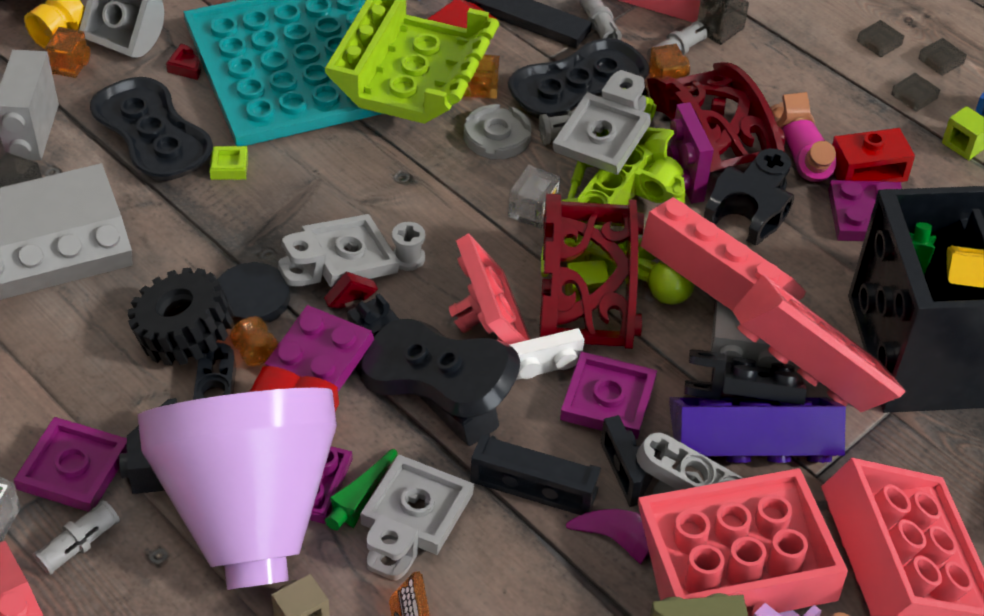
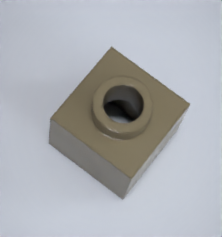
[271,573,330,616]

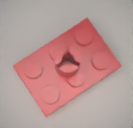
[449,233,530,344]

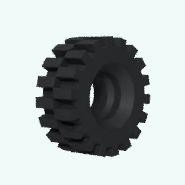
[128,267,234,366]

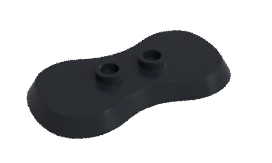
[508,38,650,119]
[90,77,213,181]
[360,319,520,417]

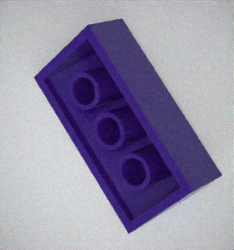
[669,397,846,463]

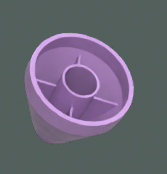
[138,388,337,590]

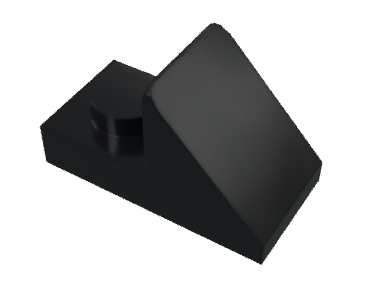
[601,415,661,507]

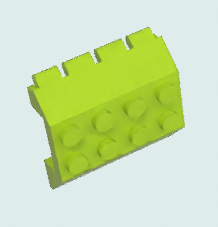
[325,0,499,124]

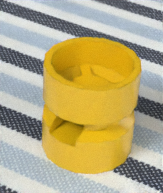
[24,0,85,50]

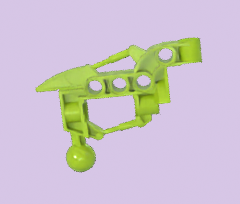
[541,88,695,305]

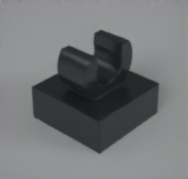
[347,293,399,337]

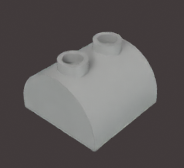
[77,0,164,57]

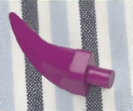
[566,509,650,564]

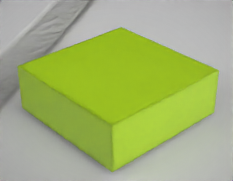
[210,146,248,180]

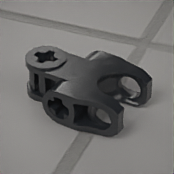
[704,149,794,245]

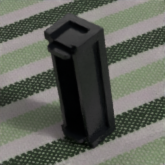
[470,433,601,515]

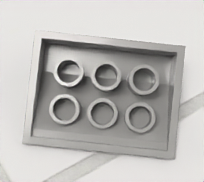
[0,163,133,300]

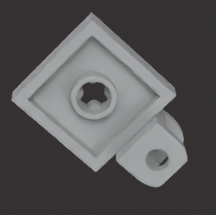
[553,70,651,175]
[278,214,400,287]
[360,455,474,581]

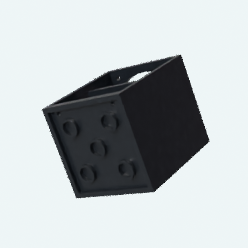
[848,186,984,413]

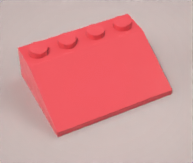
[821,458,984,616]
[638,468,848,616]

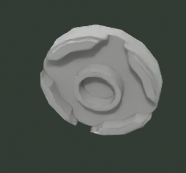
[463,104,531,159]

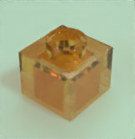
[45,27,90,78]
[649,43,690,79]
[464,55,500,99]

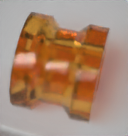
[230,316,278,366]

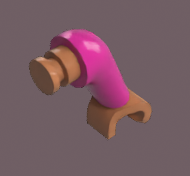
[770,92,836,182]

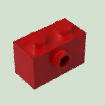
[832,128,915,182]

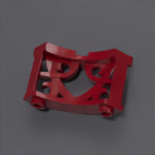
[647,62,785,172]
[539,193,644,349]

